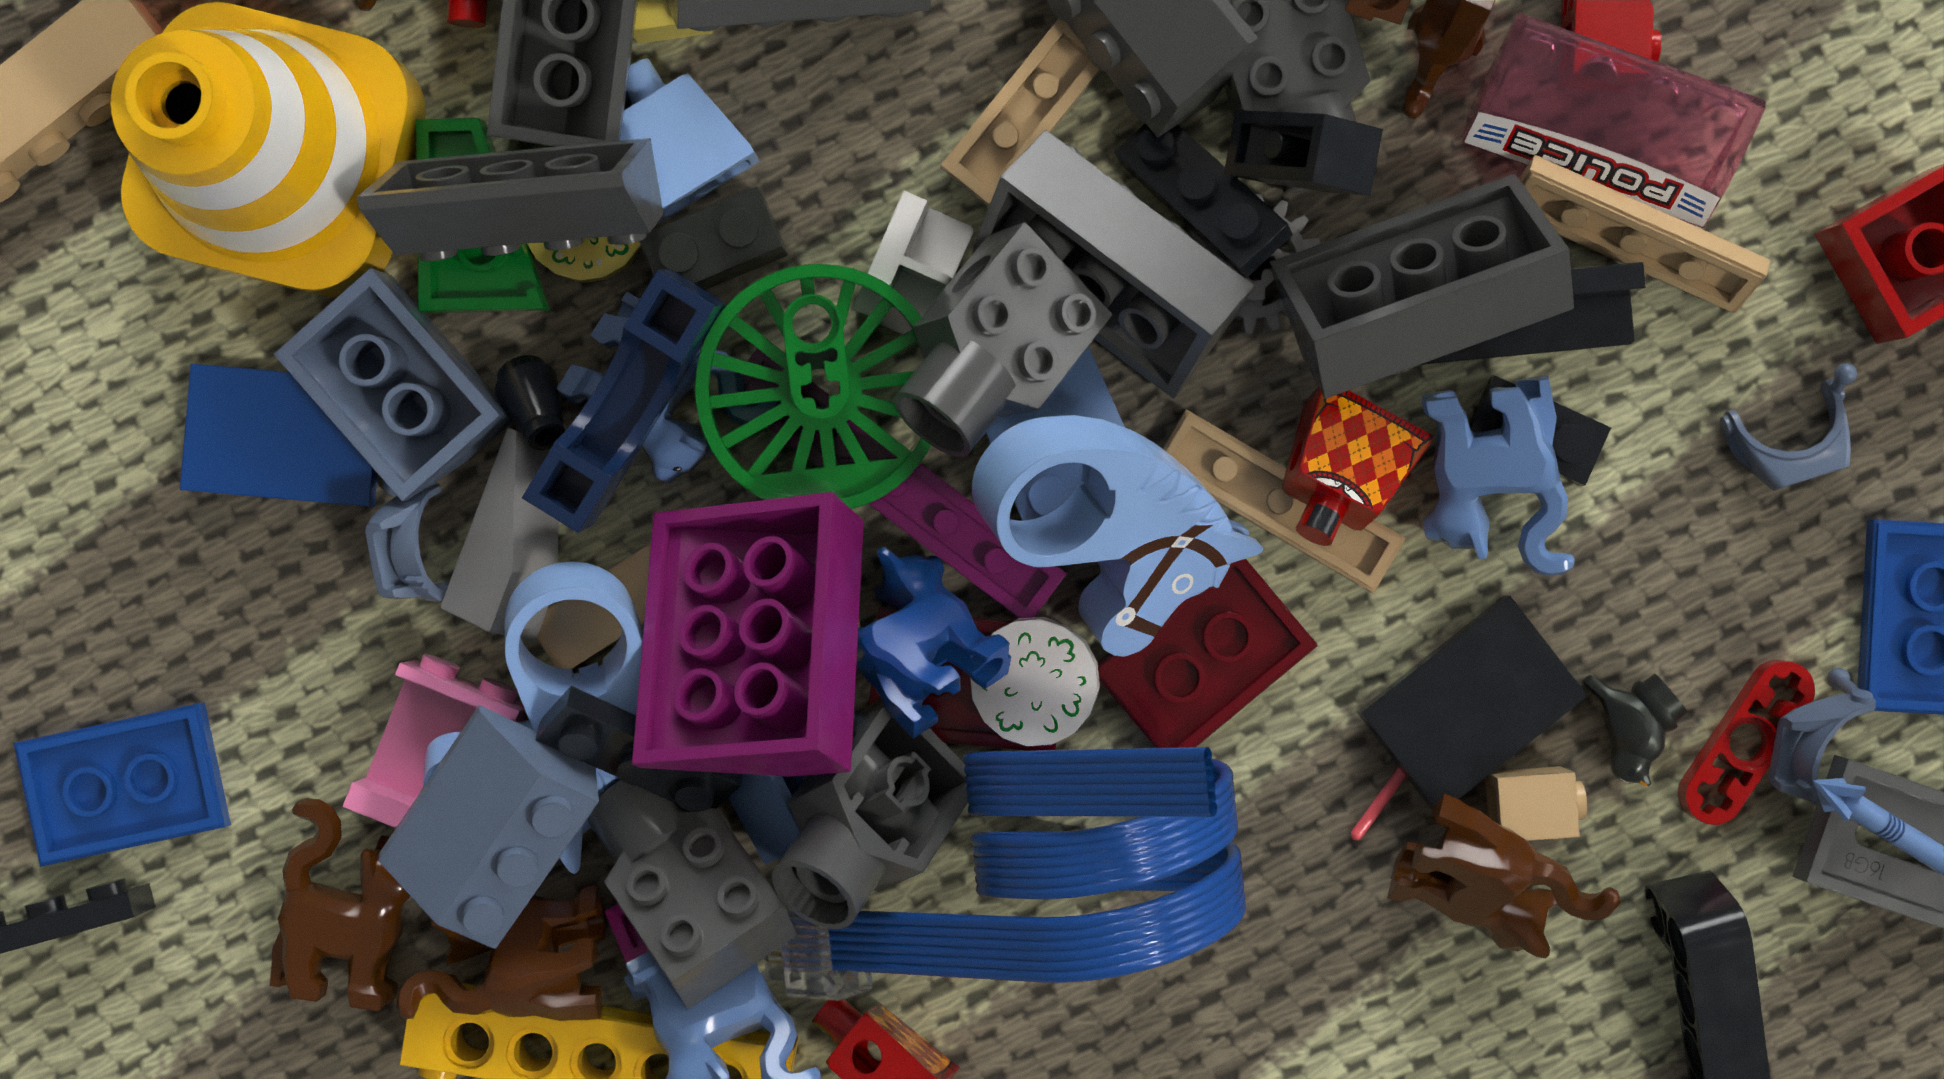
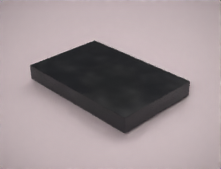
[1357,595,1588,809]

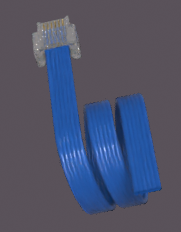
[761,747,1246,1001]

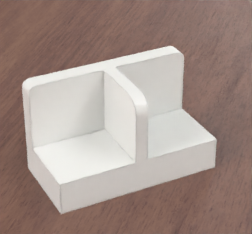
[852,191,973,335]

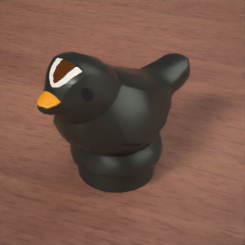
[1581,673,1688,786]

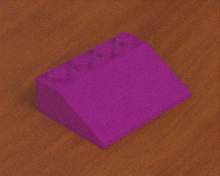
[632,492,864,777]

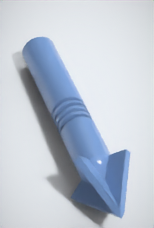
[1813,778,1944,876]

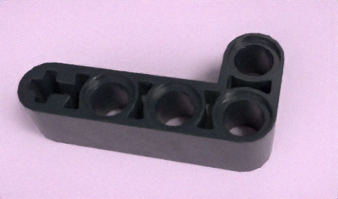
[1644,870,1770,1079]

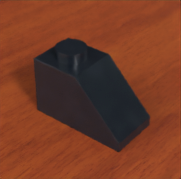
[1223,110,1383,196]

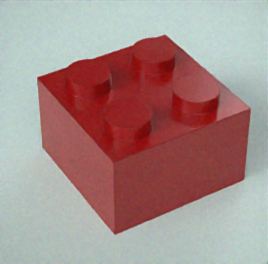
[1814,164,1944,344]

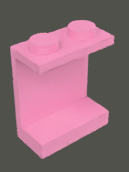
[342,654,527,828]

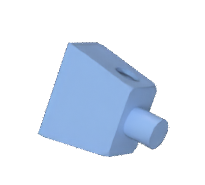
[620,58,760,224]

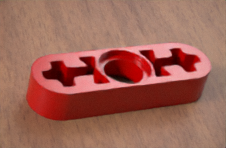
[1678,660,1815,825]

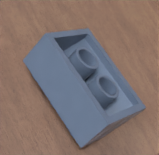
[274,268,513,501]
[379,705,599,949]

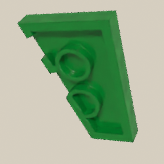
[416,118,550,313]

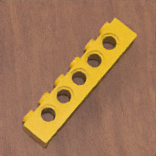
[400,983,799,1079]

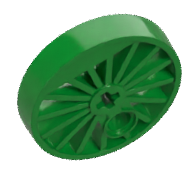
[695,264,931,509]

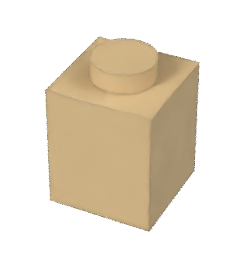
[1485,766,1587,841]

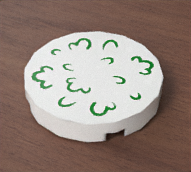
[970,617,1100,746]

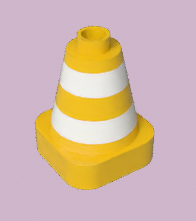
[110,2,426,297]

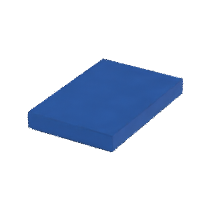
[180,364,378,507]
[1858,520,1944,715]
[13,702,231,867]

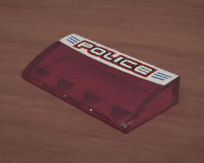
[1462,12,1766,228]

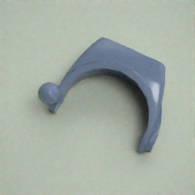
[1720,363,1857,491]
[365,482,450,602]
[1769,667,1877,806]

